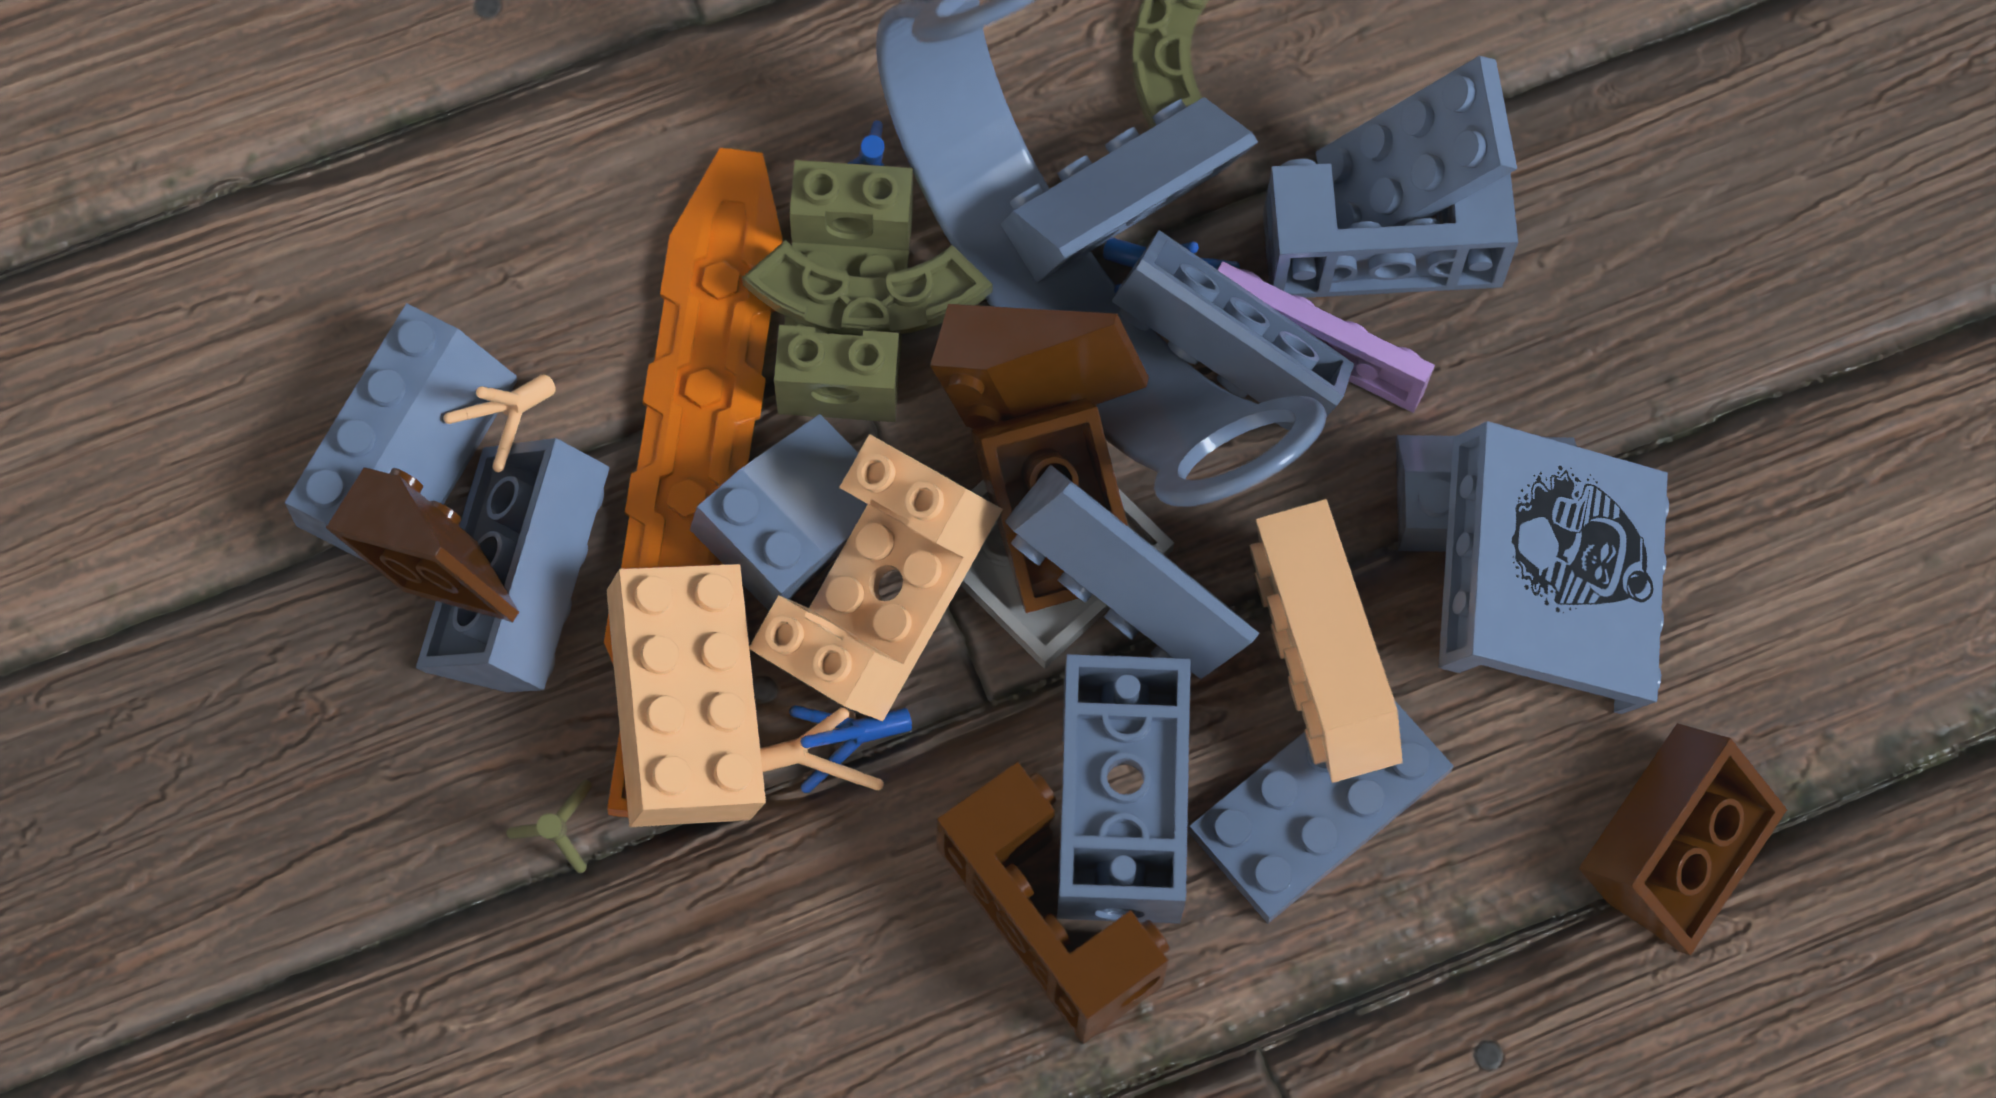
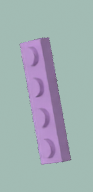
[1218,262,1435,413]

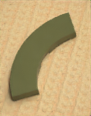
[1132,0,1210,129]
[742,240,993,336]

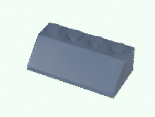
[1000,97,1258,283]
[1112,230,1354,430]
[285,303,518,562]
[416,438,610,692]
[1005,464,1260,679]

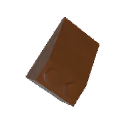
[930,304,1149,429]
[971,398,1128,613]
[326,467,519,622]

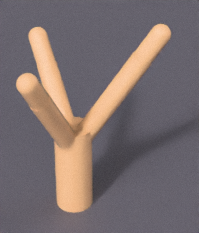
[443,374,555,473]
[760,708,884,791]

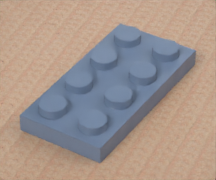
[1316,56,1517,229]
[1188,700,1454,923]

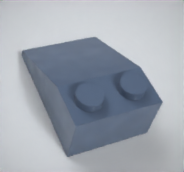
[690,414,867,611]

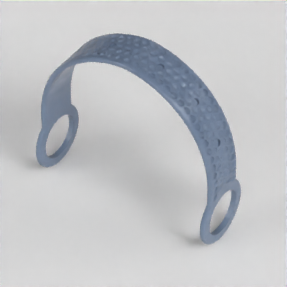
[876,0,1326,506]

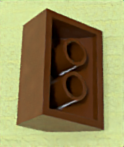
[1578,723,1787,956]

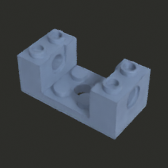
[1263,159,1518,298]
[1057,654,1191,923]

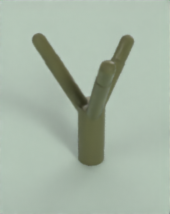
[507,780,592,873]

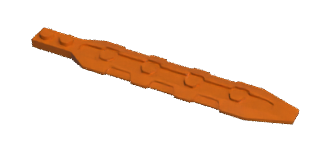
[604,148,783,818]

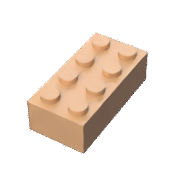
[1249,499,1403,783]
[606,564,766,827]

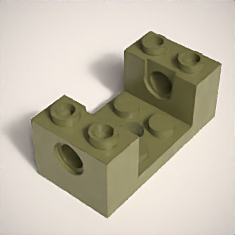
[774,160,913,422]

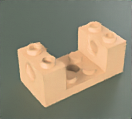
[749,434,1003,721]

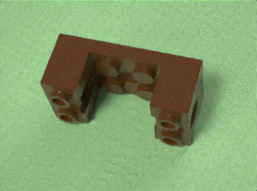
[937,762,1170,1044]

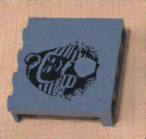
[1439,421,1669,714]

